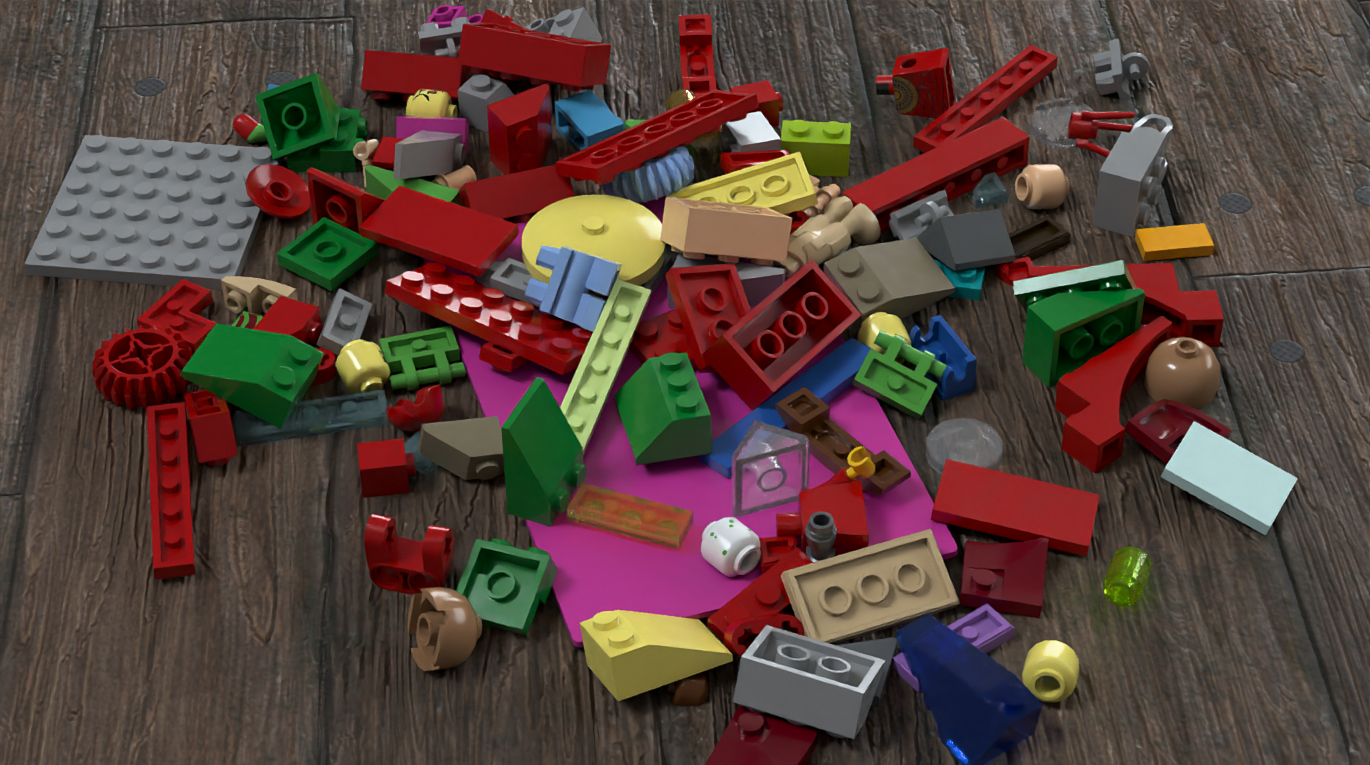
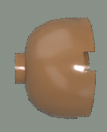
[1144,337,1221,409]
[407,587,482,671]

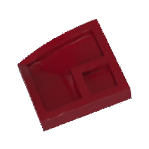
[1125,399,1232,464]
[959,538,1049,618]
[705,705,818,765]

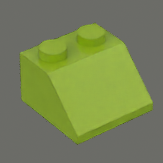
[781,120,851,177]

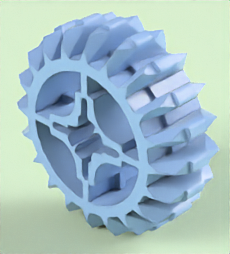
[602,146,695,203]

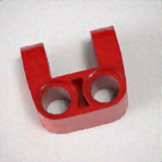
[364,514,455,595]

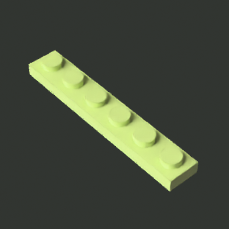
[560,279,651,455]

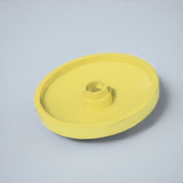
[522,194,666,297]

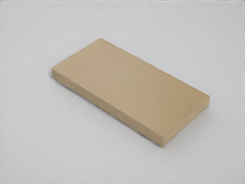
[780,529,960,644]

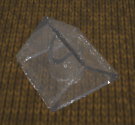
[732,420,810,518]

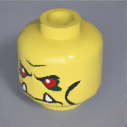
[406,89,458,118]

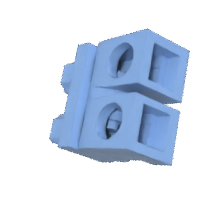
[524,246,622,332]

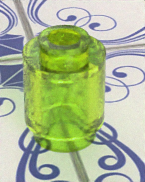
[1103,547,1153,607]

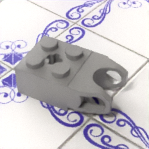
[1093,113,1173,237]

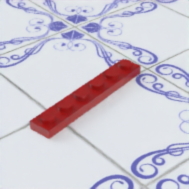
[913,45,1058,153]
[147,402,196,580]

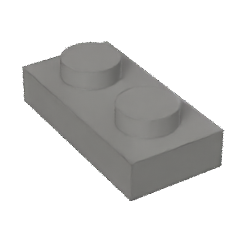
[317,288,372,355]

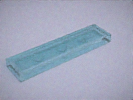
[233,390,390,447]

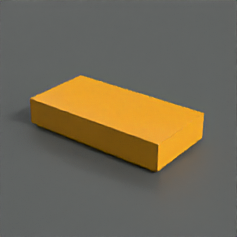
[1135,223,1214,261]

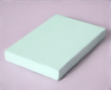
[1160,421,1298,535]

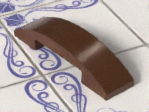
[775,387,911,495]

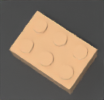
[660,197,792,266]

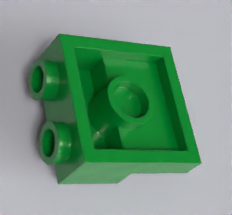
[287,108,368,172]
[456,538,558,636]

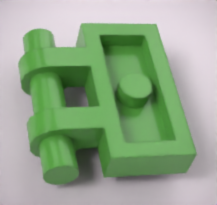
[379,326,466,391]
[852,330,947,420]

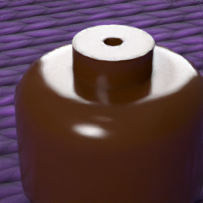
[665,672,709,706]

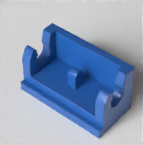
[910,315,977,401]

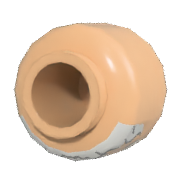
[1015,164,1070,209]

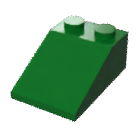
[1022,288,1145,387]
[180,324,324,429]
[501,377,587,527]

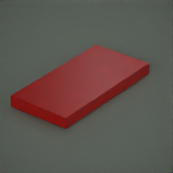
[359,185,519,277]
[931,459,1100,557]

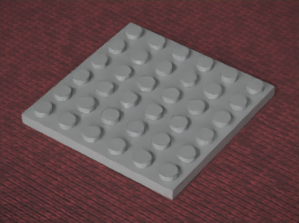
[24,135,284,290]

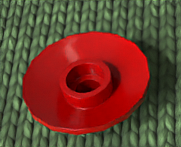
[245,164,311,219]

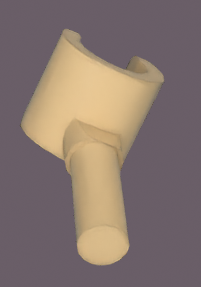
[353,139,379,188]

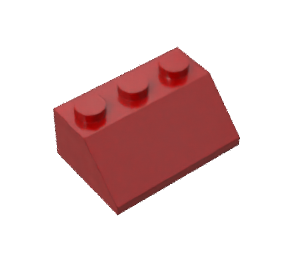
[361,50,475,105]
[459,165,574,223]

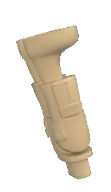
[769,196,881,278]

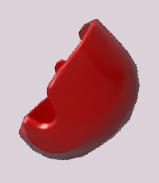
[386,385,444,432]

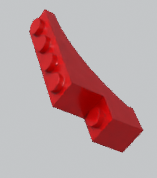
[1027,263,1224,347]
[1055,316,1172,473]

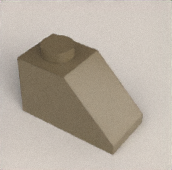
[418,416,504,480]

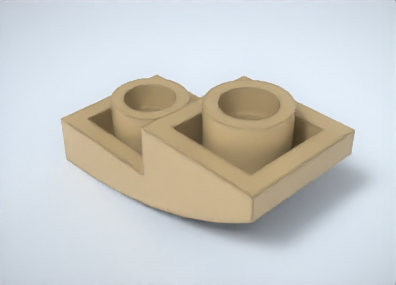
[221,276,298,315]

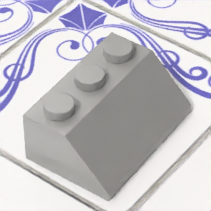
[733,625,885,739]

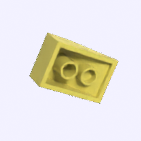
[579,610,733,701]

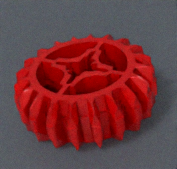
[92,325,192,411]

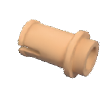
[432,165,477,190]

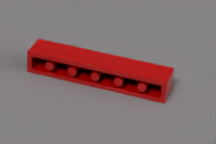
[842,117,1030,234]

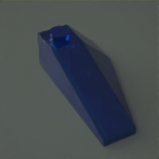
[895,613,1043,765]

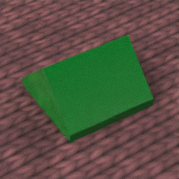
[255,73,341,160]

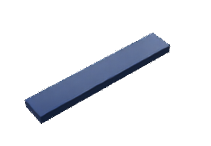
[699,337,872,478]

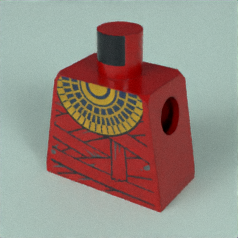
[876,48,956,119]

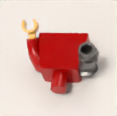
[776,446,875,563]

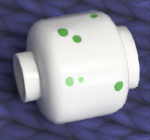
[701,517,761,577]

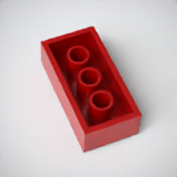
[458,23,611,92]
[702,260,862,411]

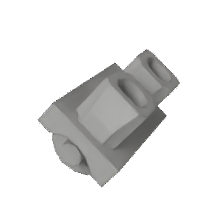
[418,17,473,58]
[1094,38,1149,101]
[889,190,954,240]

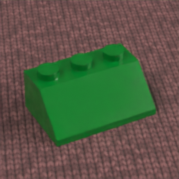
[614,352,713,465]

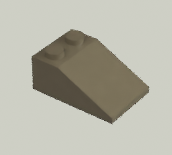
[824,238,955,333]

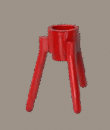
[1067,110,1135,158]

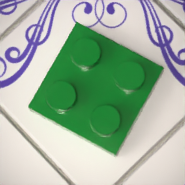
[277,217,379,291]

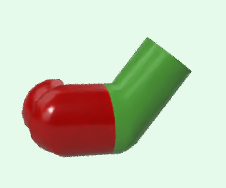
[233,114,268,143]

